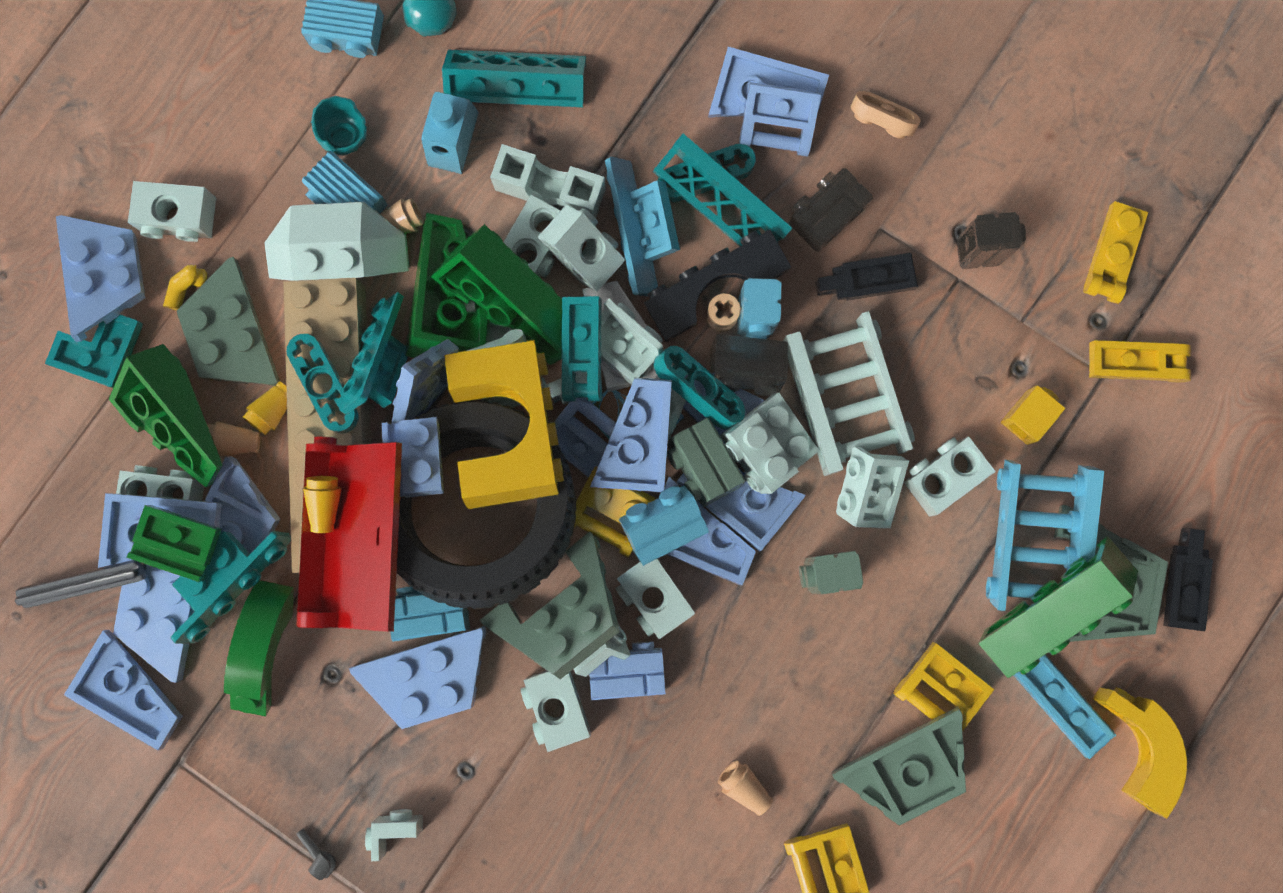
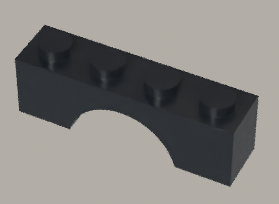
[644,229,791,342]

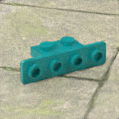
[339,292,408,414]
[170,531,291,644]

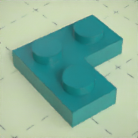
[45,315,143,388]

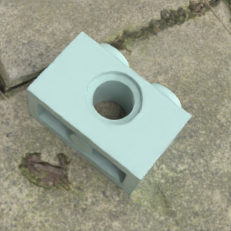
[128,181,216,242]
[538,205,625,292]
[615,559,695,639]
[520,670,591,752]

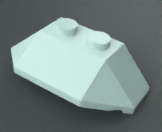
[265,201,410,281]

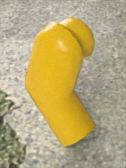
[163,265,207,311]

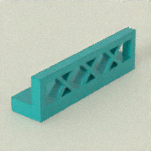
[442,49,586,108]
[652,133,792,247]

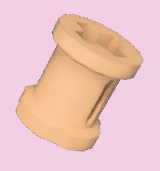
[707,293,741,332]

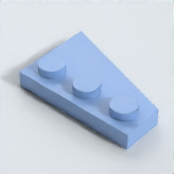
[708,47,829,118]
[676,468,806,552]
[98,493,222,568]

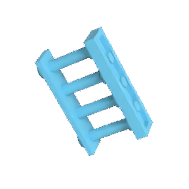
[986,460,1104,611]

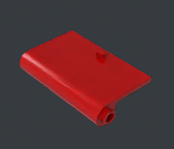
[296,437,402,632]

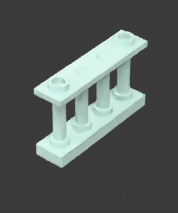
[782,311,915,476]

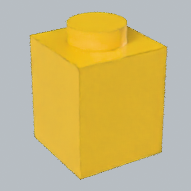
[1000,385,1066,445]

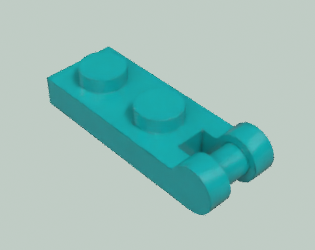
[561,296,602,402]

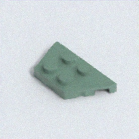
[176,257,280,386]
[832,707,966,826]

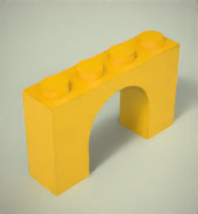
[444,340,564,509]

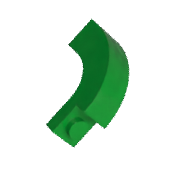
[224,580,294,717]

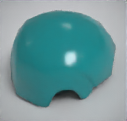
[402,0,456,37]
[311,96,367,156]

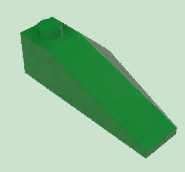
[405,212,488,358]
[109,344,223,488]

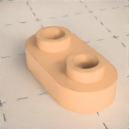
[850,91,921,139]

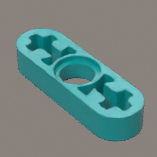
[658,143,756,202]
[286,334,359,434]
[654,346,745,429]

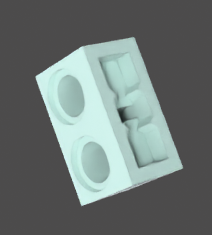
[504,195,560,278]
[903,437,996,517]
[116,465,204,501]

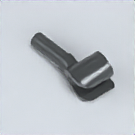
[296,828,336,880]

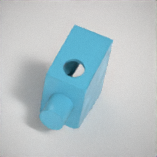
[421,92,479,174]

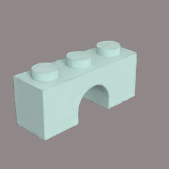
[490,144,606,218]

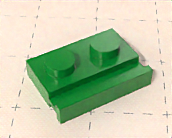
[126,505,222,582]

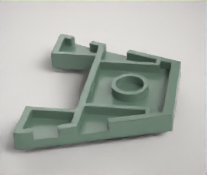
[1054,505,1168,642]
[480,531,620,680]

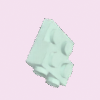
[720,392,819,494]

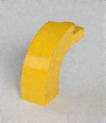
[1092,687,1187,819]

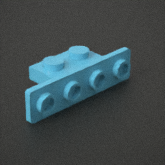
[605,157,680,296]

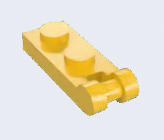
[1083,201,1148,304]
[1089,340,1191,383]

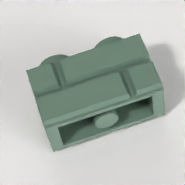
[667,418,746,507]
[799,551,863,594]

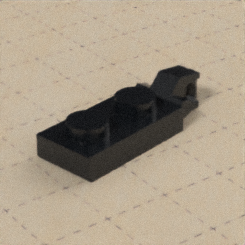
[815,253,918,301]
[1163,528,1213,632]

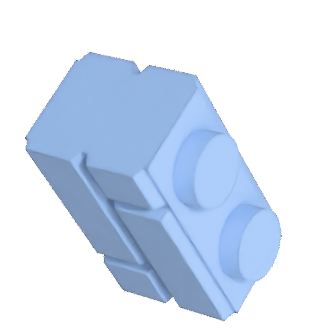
[589,641,666,700]

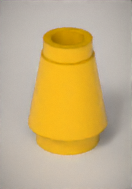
[243,381,287,435]
[303,476,342,533]

